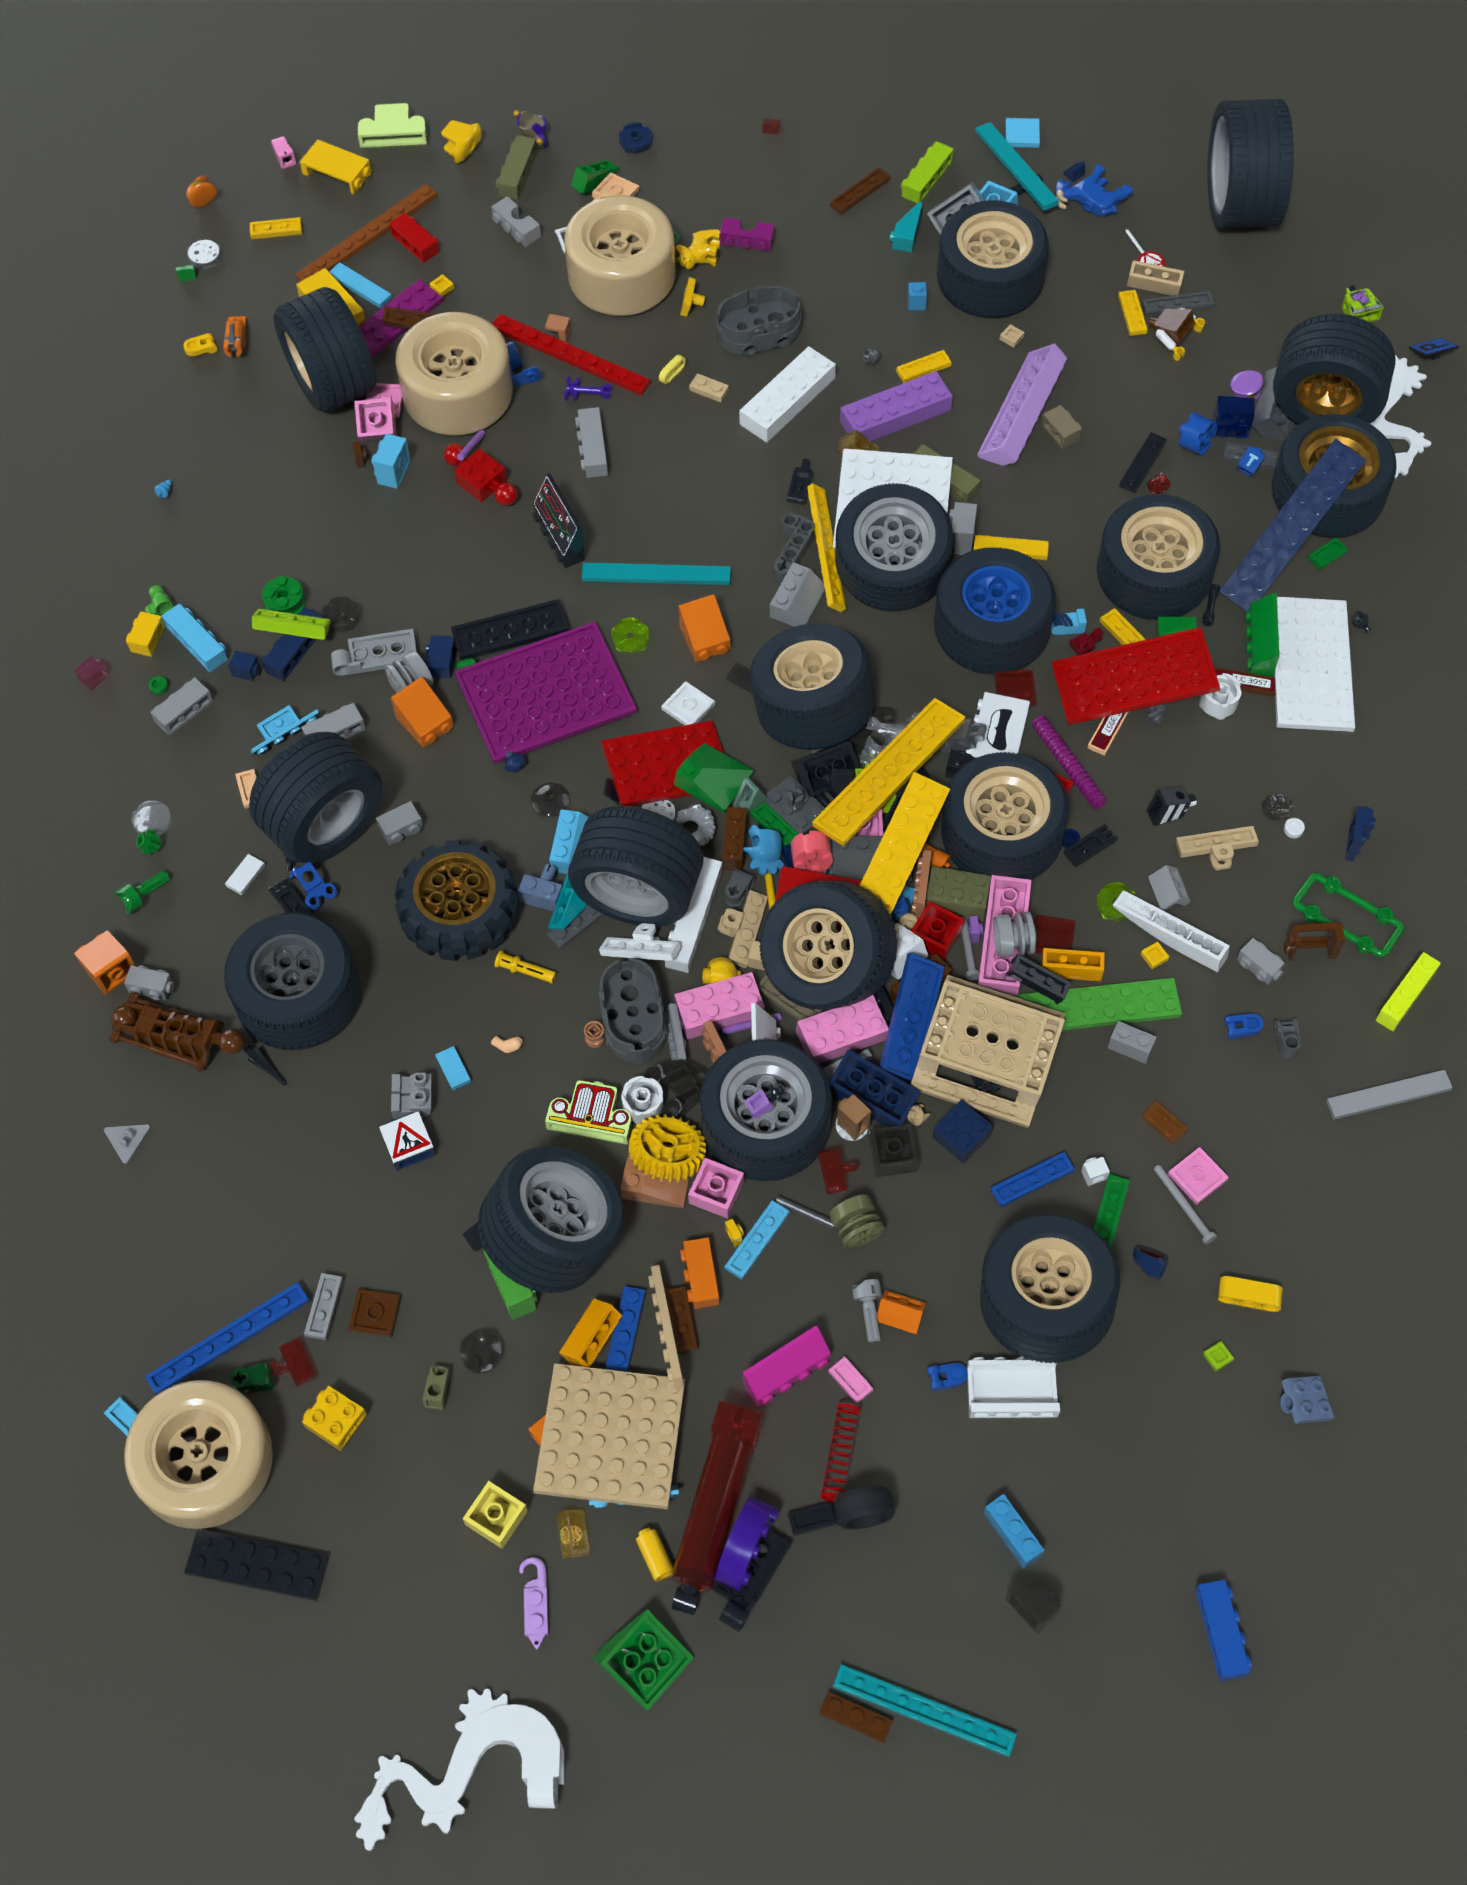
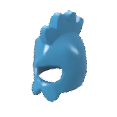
[743,825,785,876]

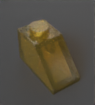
[838,429,880,455]

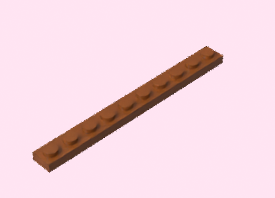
[296,184,438,282]

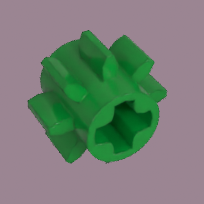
[136,829,161,855]

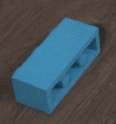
[984,1494,1045,1569]

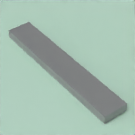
[1326,1070,1452,1120]

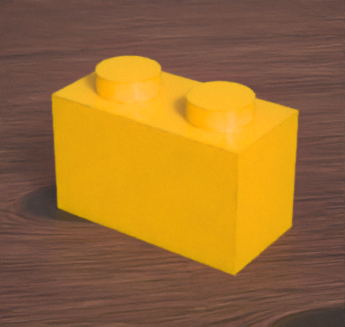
[126,611,165,657]

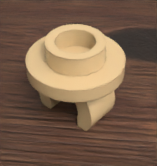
[899,913,918,931]
[907,1104,930,1126]

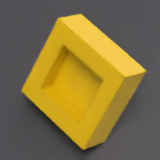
[429,274,454,297]
[1140,942,1169,969]
[725,1219,744,1247]

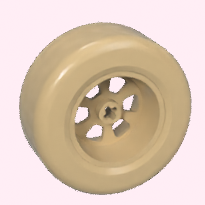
[124,1380,273,1529]

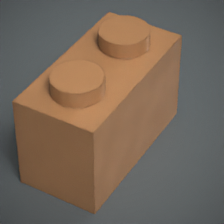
[837,1094,871,1140]

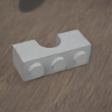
[491,196,541,247]

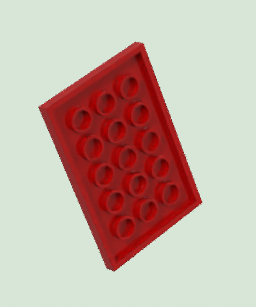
[601,721,724,806]

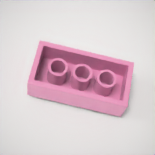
[674,972,765,1040]
[796,995,889,1064]

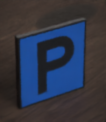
[1409,338,1459,359]

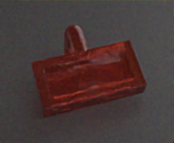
[818,1148,859,1194]
[269,1338,317,1387]

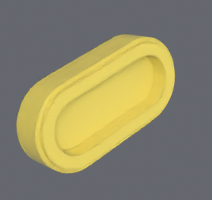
[659,354,686,384]

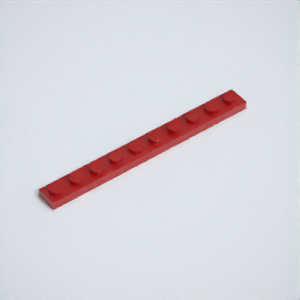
[492,314,650,396]

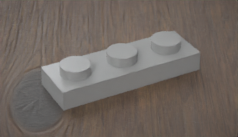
[304,1273,343,1340]

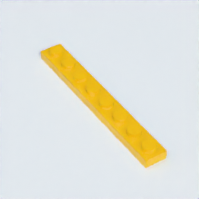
[807,483,846,612]

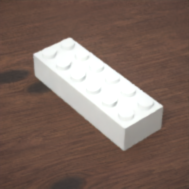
[739,346,836,443]

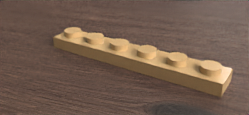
[648,1265,683,1389]

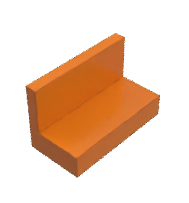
[877,1290,926,1334]

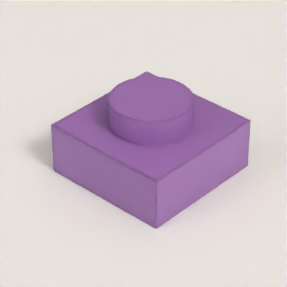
[968,916,983,943]
[744,1089,773,1119]

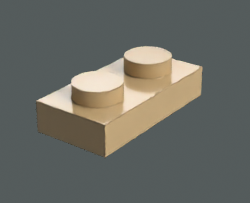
[689,373,729,402]

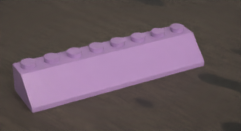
[977,343,1067,466]

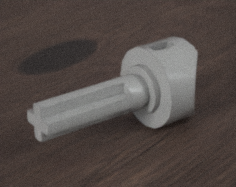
[852,1279,882,1343]

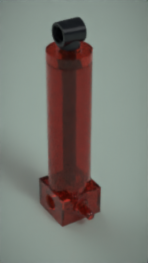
[670,1401,763,1616]

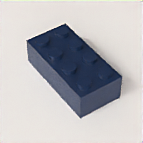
[829,1049,920,1132]

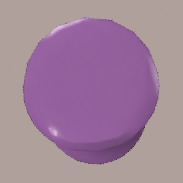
[1230,370,1264,400]

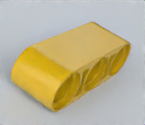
[1218,1276,1283,1312]

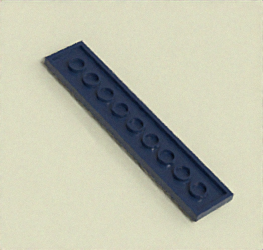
[1219,438,1366,611]

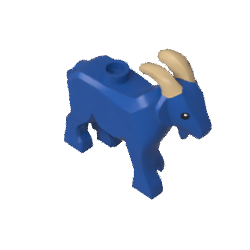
[1055,164,1133,216]

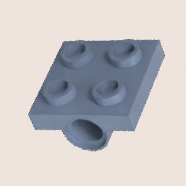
[1280,1376,1335,1424]

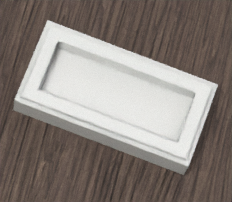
[225,854,265,895]

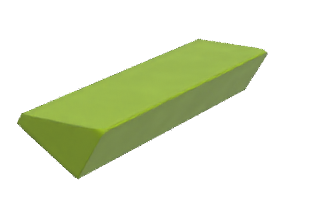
[252,609,331,640]

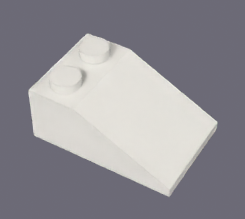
[751,1003,781,1041]

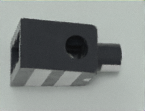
[1146,787,1197,826]

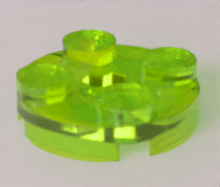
[611,618,649,653]
[1096,882,1137,921]

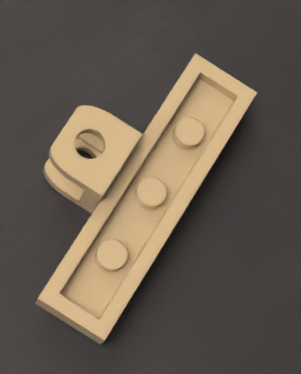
[1176,826,1259,870]
[717,890,768,968]

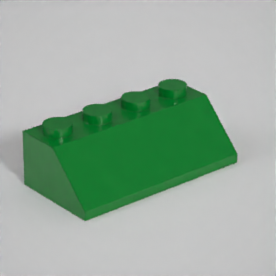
[1244,593,1279,677]

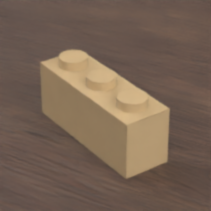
[1127,260,1184,296]

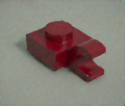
[1069,628,1104,655]

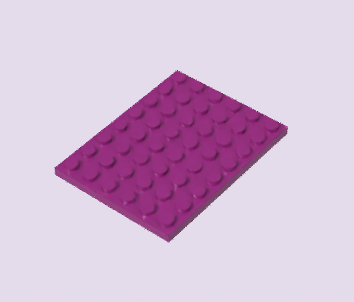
[454,621,637,764]

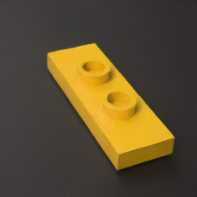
[1118,290,1148,336]
[896,350,952,383]

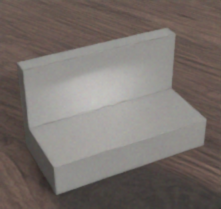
[1148,865,1191,911]

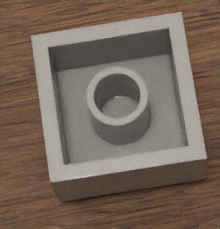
[949,502,977,556]

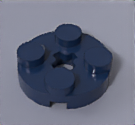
[619,122,652,153]

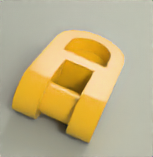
[183,333,217,356]

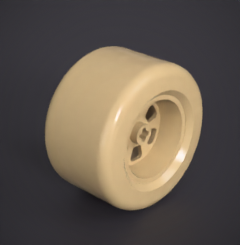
[564,195,676,316]
[396,312,513,436]

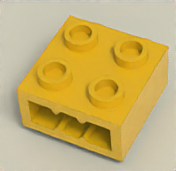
[302,1386,367,1451]

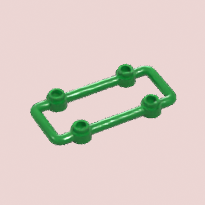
[1292,873,1404,958]

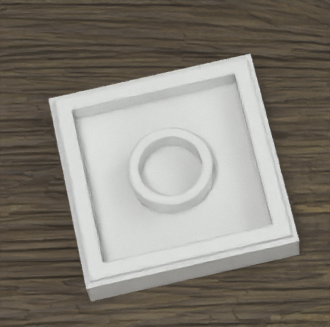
[661,681,715,725]

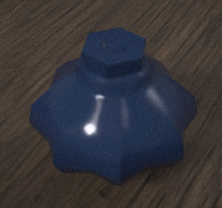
[505,751,526,773]

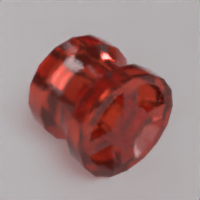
[1147,473,1170,495]

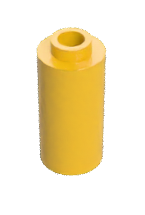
[636,1528,675,1582]

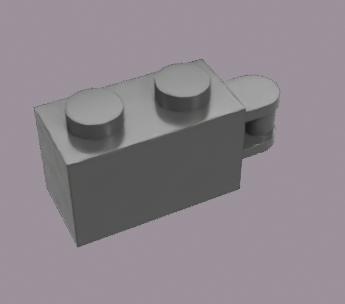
[939,718,987,754]

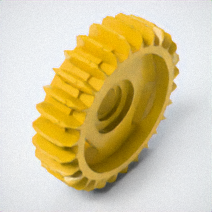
[628,1114,706,1183]

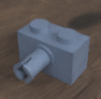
[518,864,562,912]

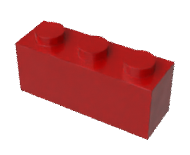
[389,212,439,263]

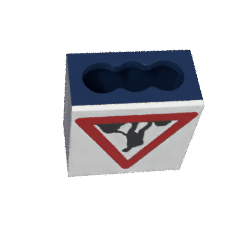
[379,1111,436,1171]

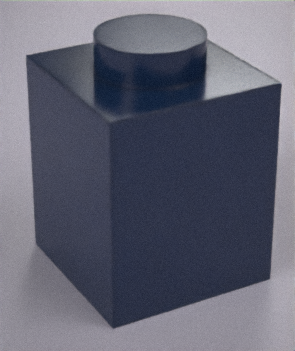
[228,651,261,682]

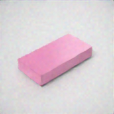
[828,1356,874,1404]

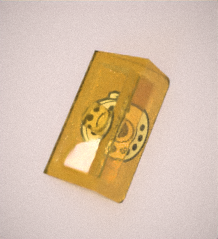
[557,1510,590,1559]

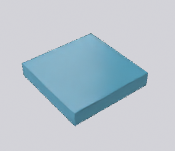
[1005,118,1040,148]

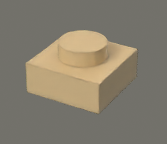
[1000,324,1025,348]

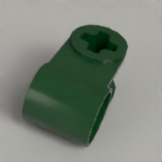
[230,1363,275,1394]

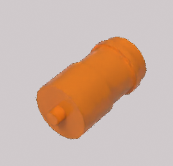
[917,842,951,868]

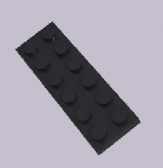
[451,599,569,661]
[184,1529,329,1602]

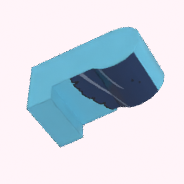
[1051,608,1087,635]

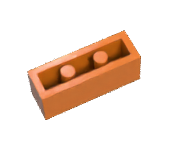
[680,1237,719,1309]

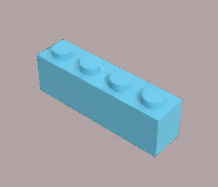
[161,603,228,673]

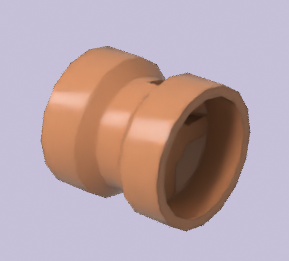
[584,1021,605,1048]

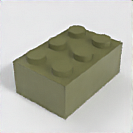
[924,866,991,922]

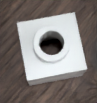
[1081,1157,1110,1186]

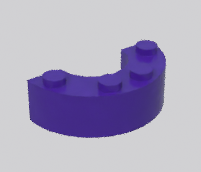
[715,1496,779,1591]

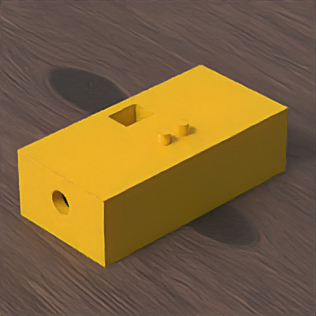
[296,268,366,326]

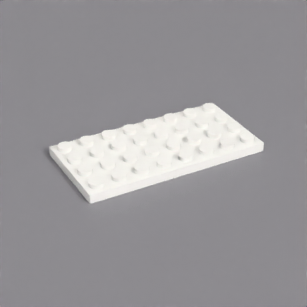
[1274,597,1355,732]

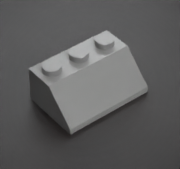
[927,182,984,235]
[770,562,825,627]

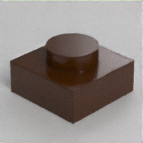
[353,441,367,468]

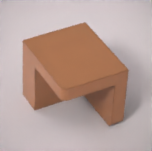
[545,314,571,342]

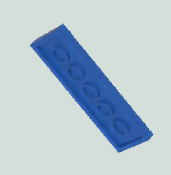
[879,953,945,1083]

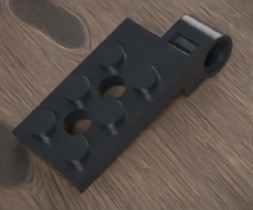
[711,1530,792,1632]

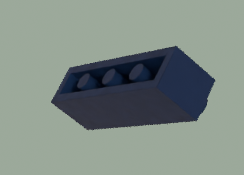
[262,607,323,682]

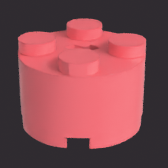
[791,831,833,874]

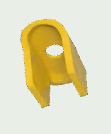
[441,120,482,164]

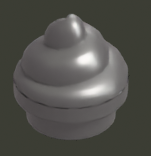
[863,346,881,365]

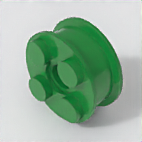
[262,576,306,614]

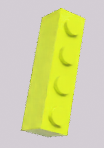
[1376,952,1441,1031]

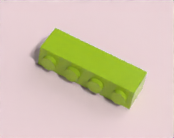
[901,141,954,203]

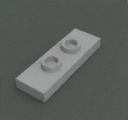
[664,1003,686,1068]

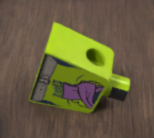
[1342,285,1384,322]

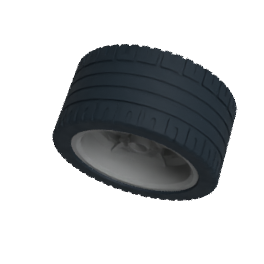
[1208,99,1294,228]

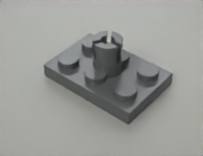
[762,776,825,835]

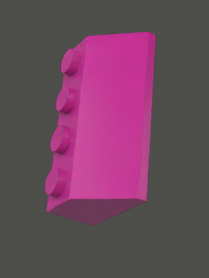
[743,1326,831,1407]

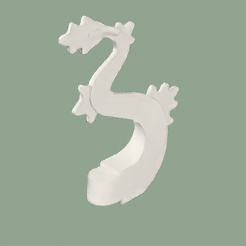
[1370,355,1431,479]
[354,1689,565,1851]

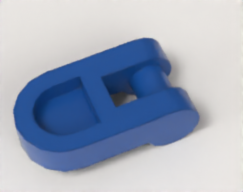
[1224,1013,1264,1040]
[927,1363,968,1391]

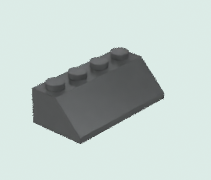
[1251,367,1294,441]
[831,836,912,882]

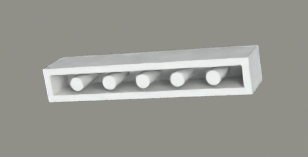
[665,857,723,973]

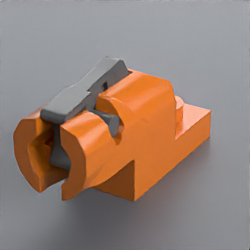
[223,316,247,357]

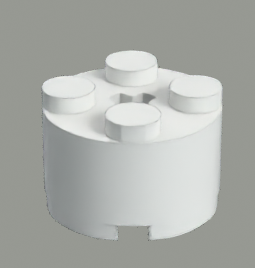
[1199,673,1242,720]
[621,1076,664,1124]

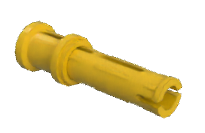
[494,950,557,984]

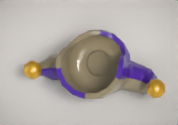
[513,110,548,149]

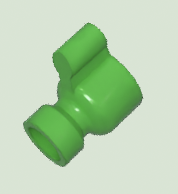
[145,585,173,615]

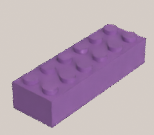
[840,371,953,447]

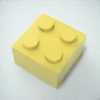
[463,1481,528,1549]

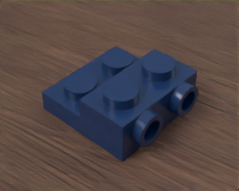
[1345,807,1376,861]

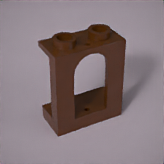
[1284,922,1345,961]

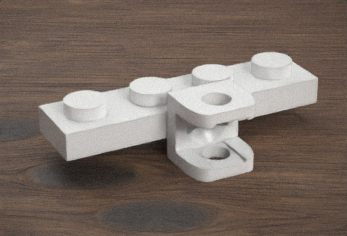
[599,923,680,961]

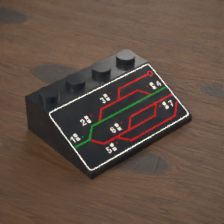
[532,473,585,568]

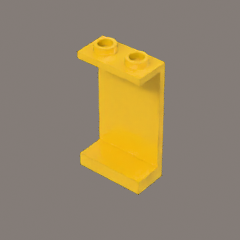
[300,140,372,194]

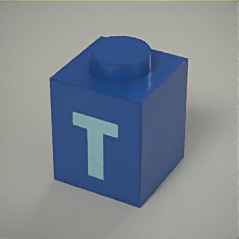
[1236,446,1265,478]

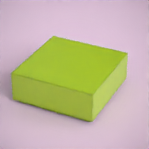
[1203,1341,1234,1372]

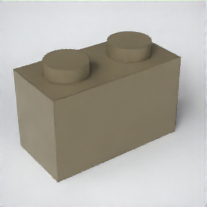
[1042,405,1082,449]

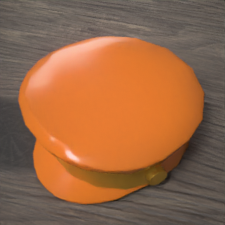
[186,175,217,208]

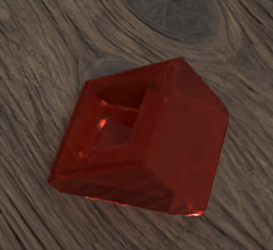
[762,119,780,134]

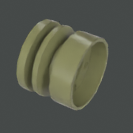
[829,1195,885,1249]

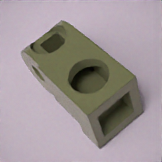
[422,1365,450,1410]

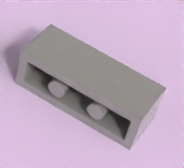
[150,678,213,736]
[301,703,366,739]

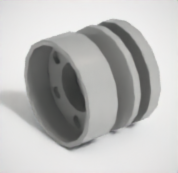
[384,650,433,693]
[993,912,1036,958]

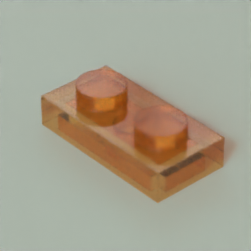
[1141,1101,1188,1145]

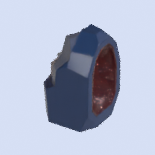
[1133,1247,1168,1280]

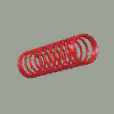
[820,1403,861,1503]

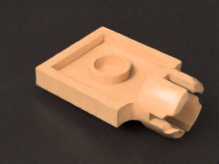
[592,173,639,201]

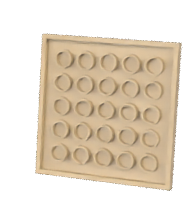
[533,1363,685,1510]

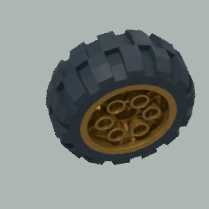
[395,840,519,961]

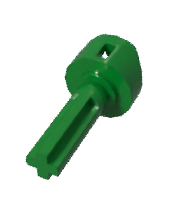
[113,870,170,914]

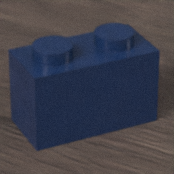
[424,635,456,679]

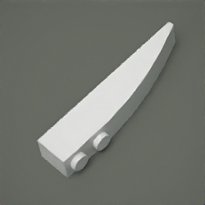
[1113,890,1230,973]

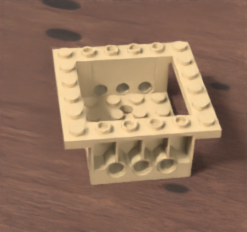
[910,975,1065,1128]

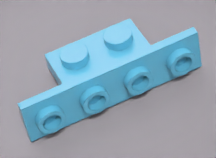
[251,705,319,755]

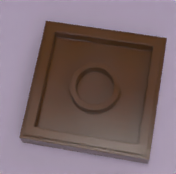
[348,1288,401,1338]

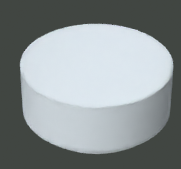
[1284,818,1305,838]

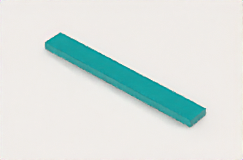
[976,122,1059,211]
[582,563,731,585]
[833,1664,1017,1758]

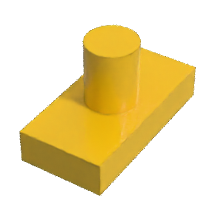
[680,277,705,317]

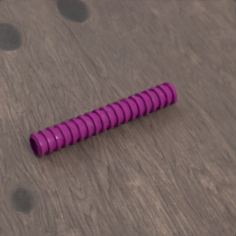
[1031,715,1107,809]

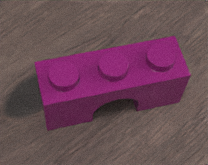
[720,217,774,252]

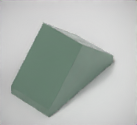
[732,777,767,817]

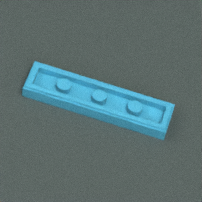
[329,262,392,309]
[724,1200,790,1280]

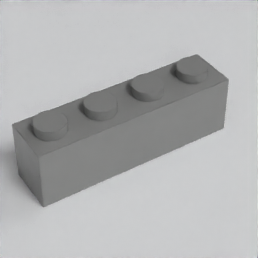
[575,407,608,478]

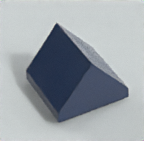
[1063,161,1085,182]

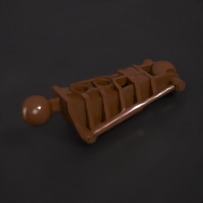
[109,992,245,1072]

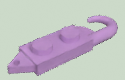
[519,1557,548,1650]

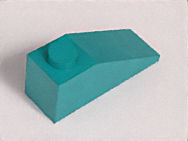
[890,202,923,252]
[548,874,587,930]

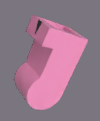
[271,136,296,169]

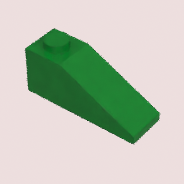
[571,160,620,194]

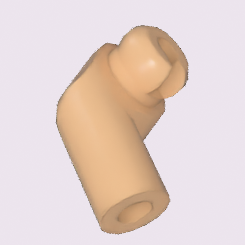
[491,1036,523,1053]

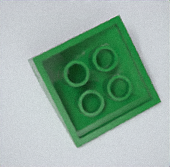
[674,743,754,813]
[593,1609,694,1711]

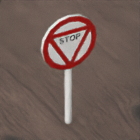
[1126,229,1165,267]

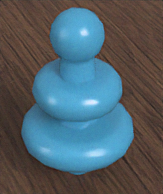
[154,480,172,498]

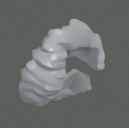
[676,804,716,846]

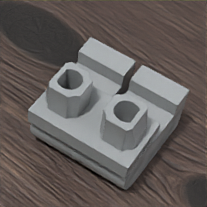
[391,1073,432,1119]

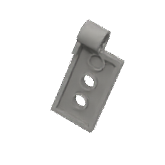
[331,629,417,676]

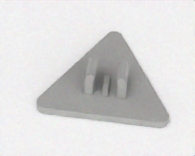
[104,1124,150,1164]

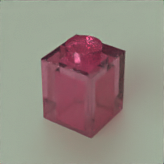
[74,656,108,691]

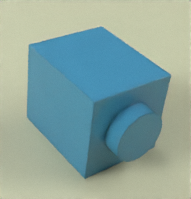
[907,282,927,310]

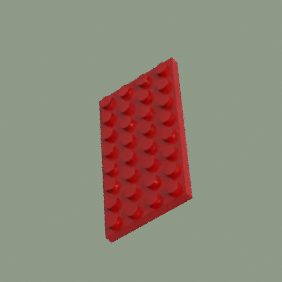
[1051,627,1220,725]

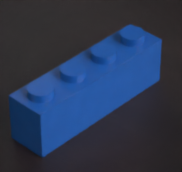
[1195,1580,1252,1682]

